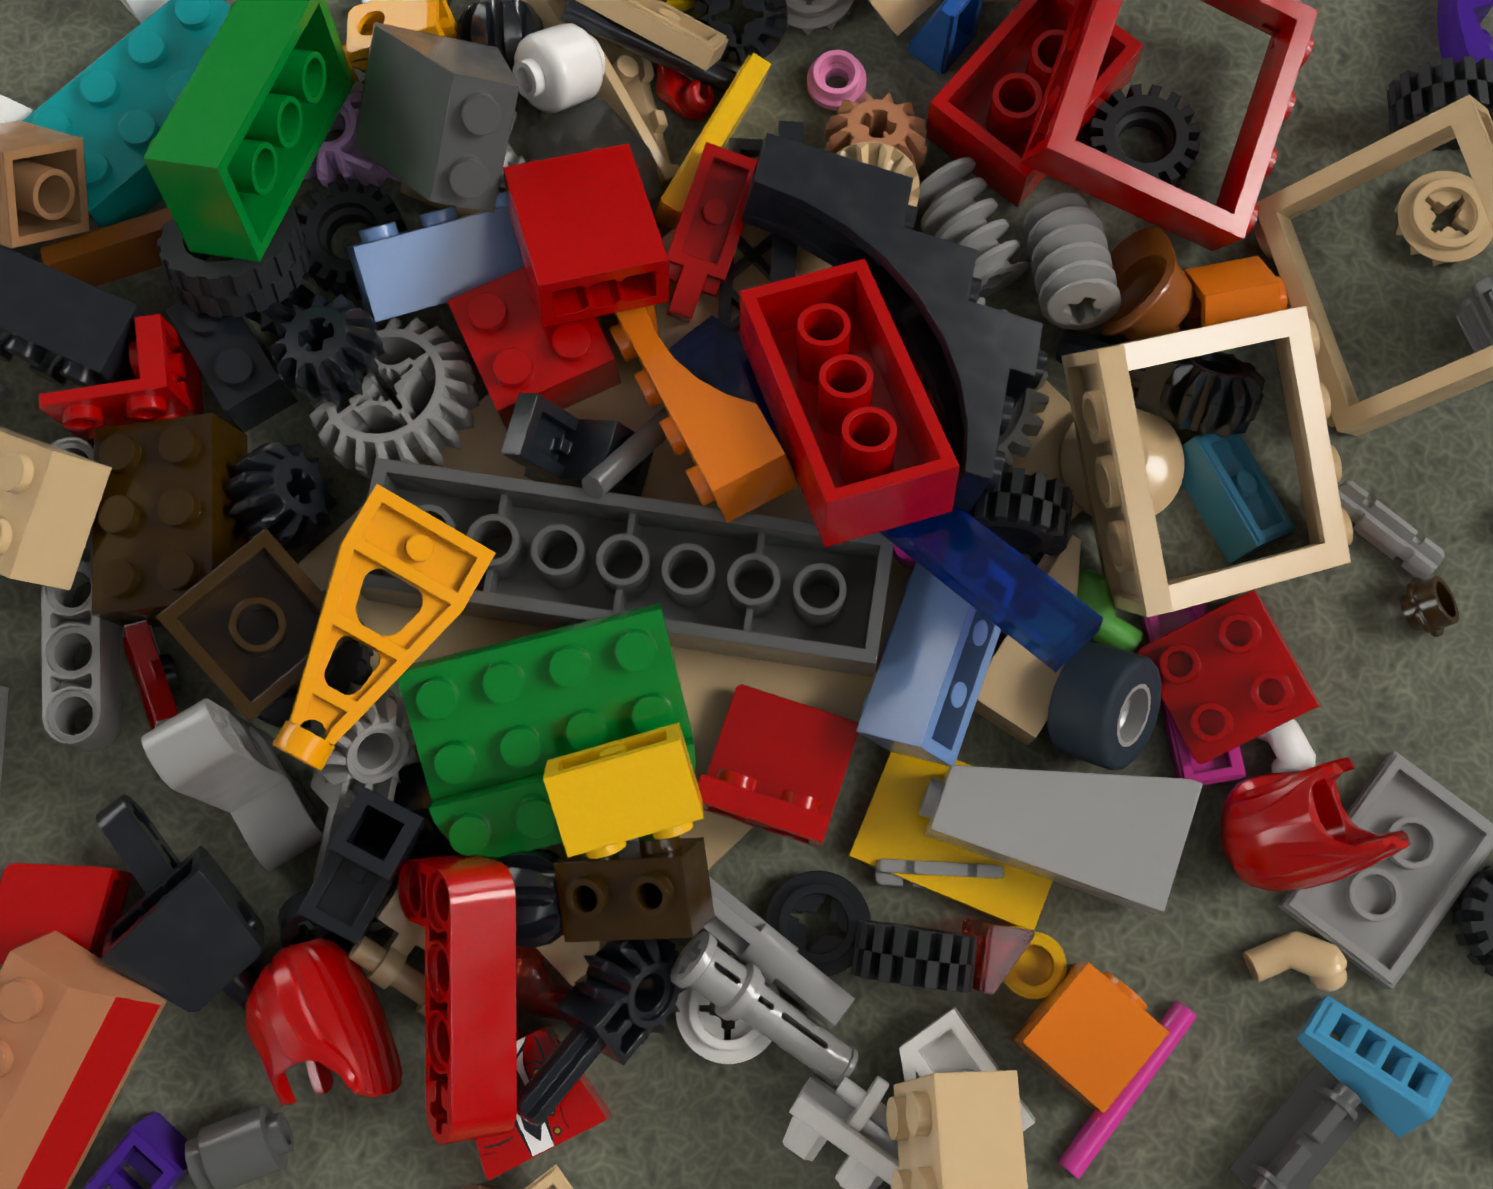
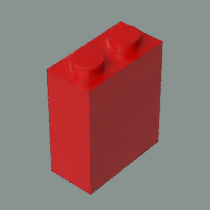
[503,143,669,328]

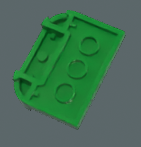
[397,603,696,857]

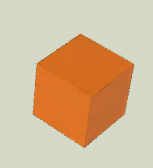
[1010,962,1170,1113]

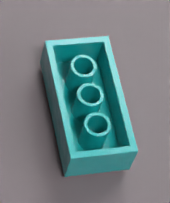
[22,0,230,228]

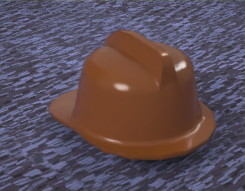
[1099,227,1195,342]

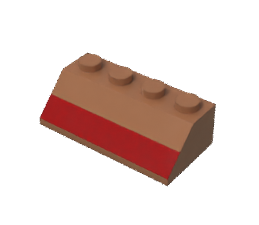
[0,930,167,1189]

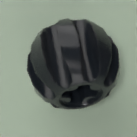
[456,0,544,72]
[495,849,564,948]

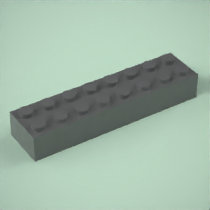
[360,458,895,677]

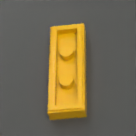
[655,53,771,230]

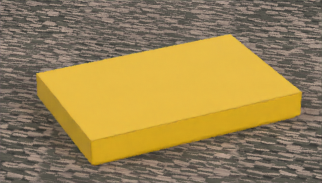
[849,752,1053,932]

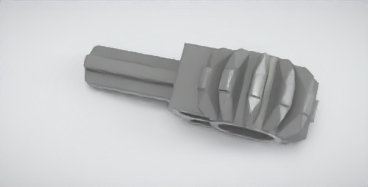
[310,682,418,881]

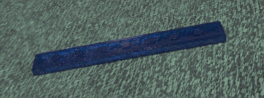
[668,315,1104,673]

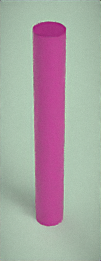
[1057,1000,1197,1180]

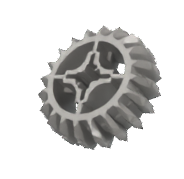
[309,317,480,480]

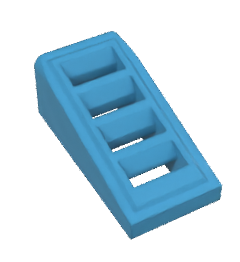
[1296,995,1452,1138]

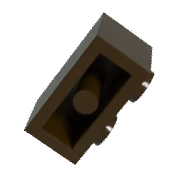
[553,834,715,942]

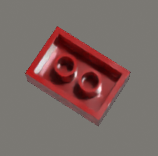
[926,0,1144,208]

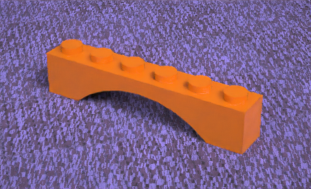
[601,304,798,523]

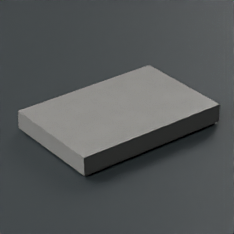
[1278,751,1493,989]

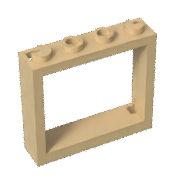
[1254,95,1493,436]

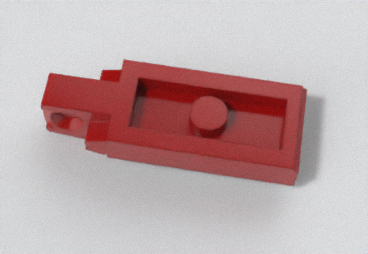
[666,142,757,323]

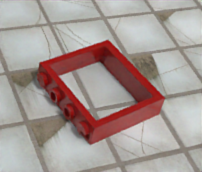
[1021,0,1318,251]

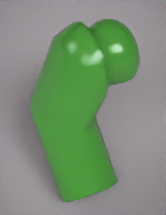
[1075,569,1143,652]

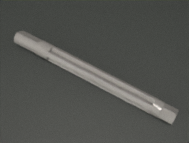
[628,838,855,1030]

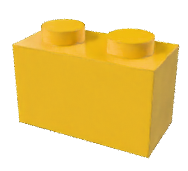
[543,723,704,859]

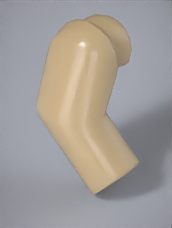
[1243,931,1347,992]

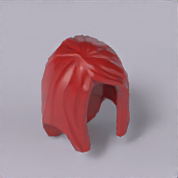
[1220,757,1411,891]
[245,938,403,1106]

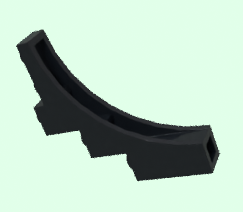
[740,133,1047,512]

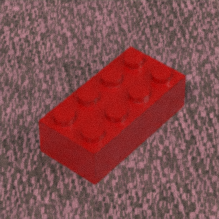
[740,259,959,548]

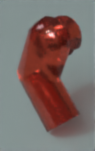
[516,947,572,1021]

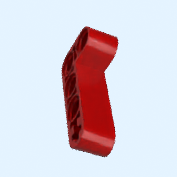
[398,854,517,1145]

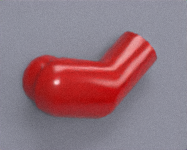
[656,64,715,121]

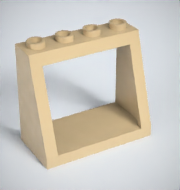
[1062,306,1353,617]

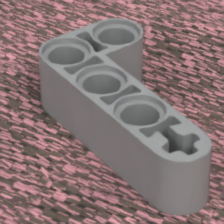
[141,699,325,872]

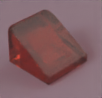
[961,917,1035,994]

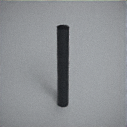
[560,0,736,93]

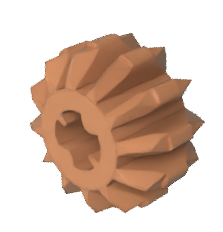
[824,90,927,171]

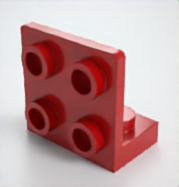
[39,314,205,447]
[1138,589,1321,764]
[698,684,859,849]

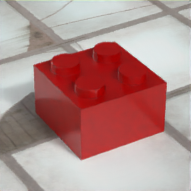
[447,267,621,431]

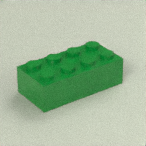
[143,0,355,262]

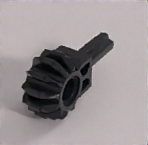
[1056,329,1265,438]
[517,939,689,1127]

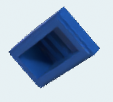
[907,0,983,75]

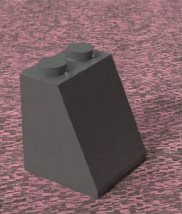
[353,22,519,213]

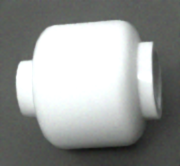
[512,23,606,113]

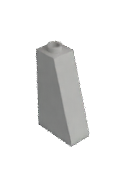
[919,765,1203,915]

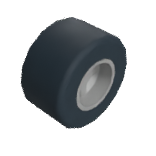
[1048,643,1162,770]

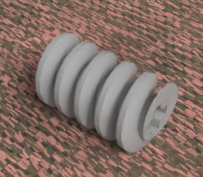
[917,157,1030,298]
[1023,192,1122,330]

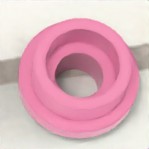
[807,50,867,111]

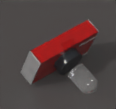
[121,620,208,730]

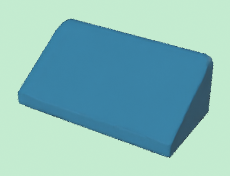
[1182,433,1296,563]

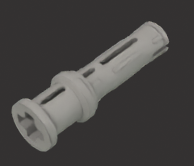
[670,931,858,1086]

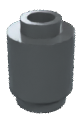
[185,1104,294,1189]

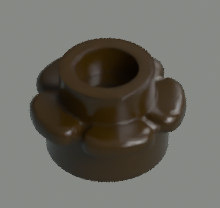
[1400,576,1459,637]

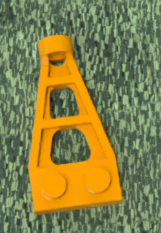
[272,484,496,771]

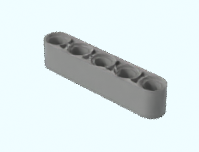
[41,437,122,752]

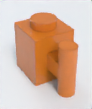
[1183,256,1287,329]

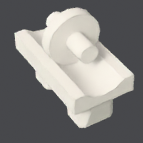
[782,1074,899,1189]

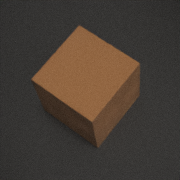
[0,120,90,248]

